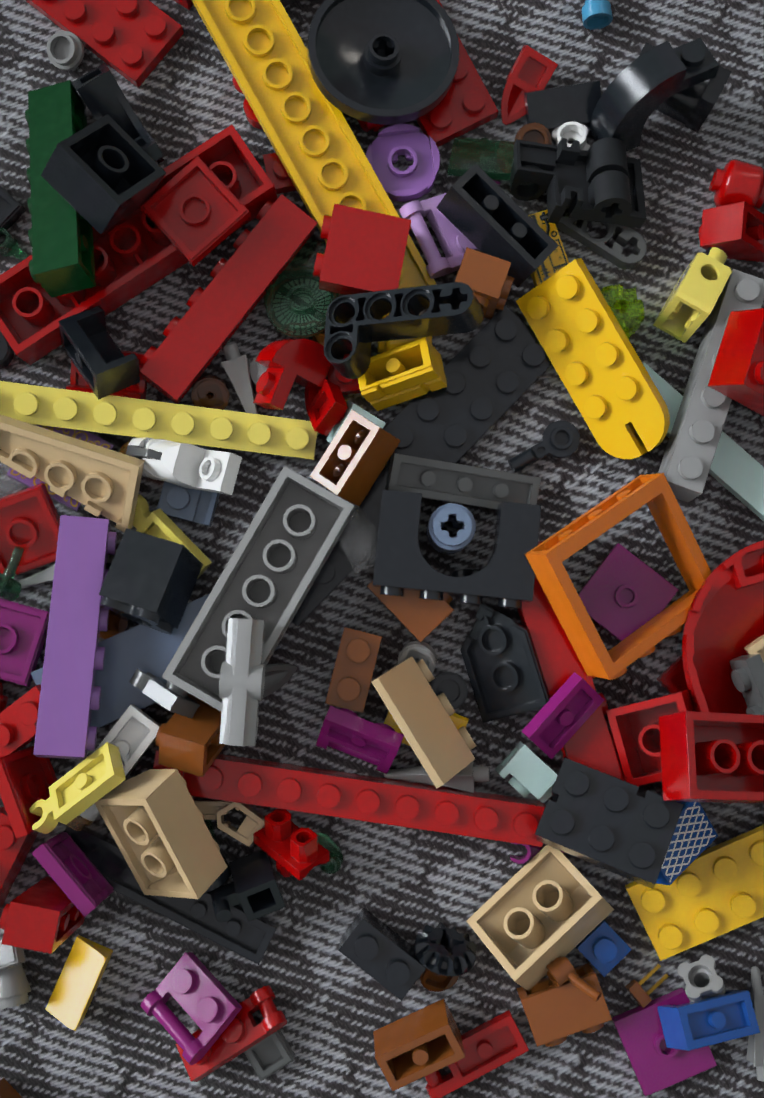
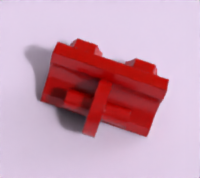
[253,809,330,881]

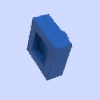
[576,920,632,977]

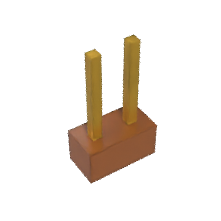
[625,964,669,1008]

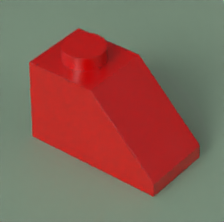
[698,201,764,262]

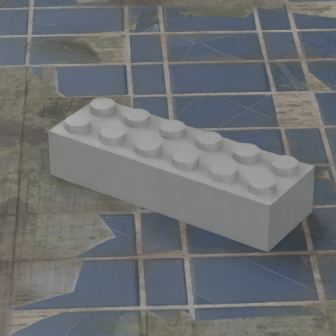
[162,466,355,712]

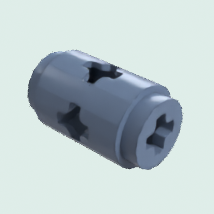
[426,503,476,555]

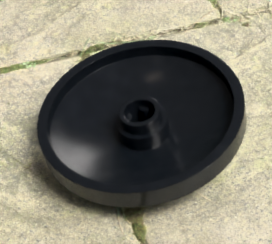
[307,0,459,125]

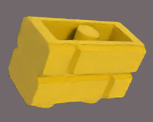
[358,337,447,411]

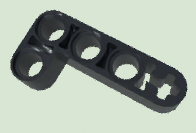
[324,282,484,379]

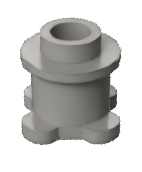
[677,955,726,1002]

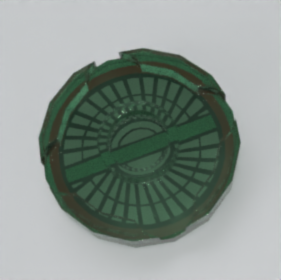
[264,267,339,338]

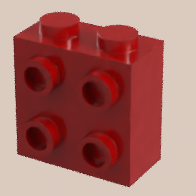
[313,204,411,295]

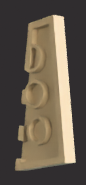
[0,414,145,533]

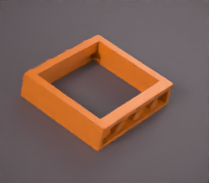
[525,473,711,680]

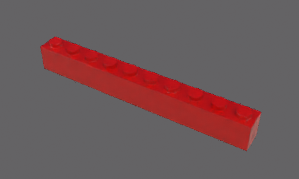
[153,749,546,847]

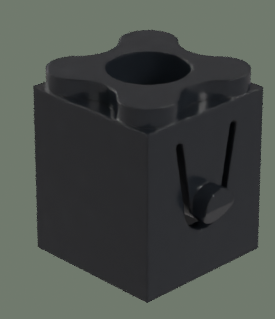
[99,528,203,635]

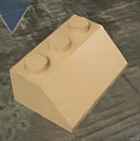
[371,656,476,789]
[94,769,228,899]
[466,845,614,991]

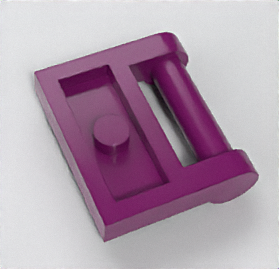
[315,706,404,774]
[140,952,243,1065]

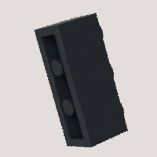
[436,163,559,288]

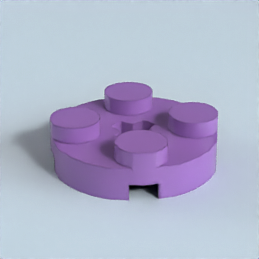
[366,124,440,202]

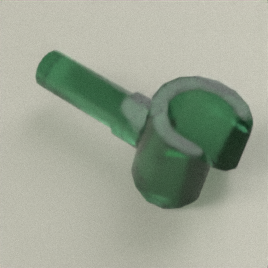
[0,227,30,261]
[0,546,24,601]

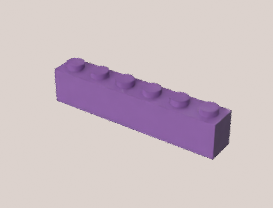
[33,515,117,760]

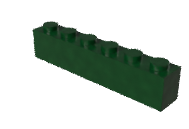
[25,80,96,298]

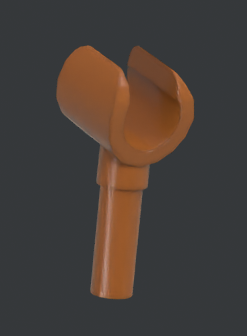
[546,957,602,1002]

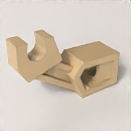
[194,800,265,847]

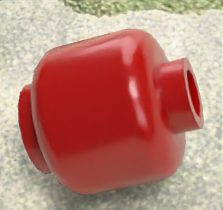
[709,159,764,209]

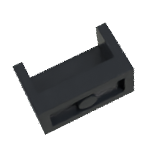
[59,306,140,400]

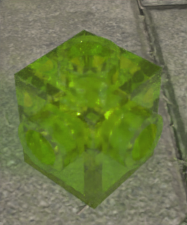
[601,285,645,339]

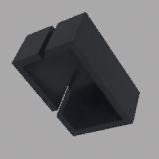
[535,758,684,889]

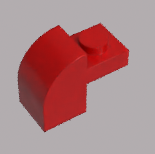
[253,339,331,410]

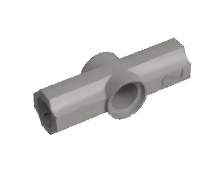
[219,618,265,746]

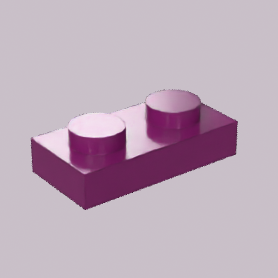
[521,672,604,759]

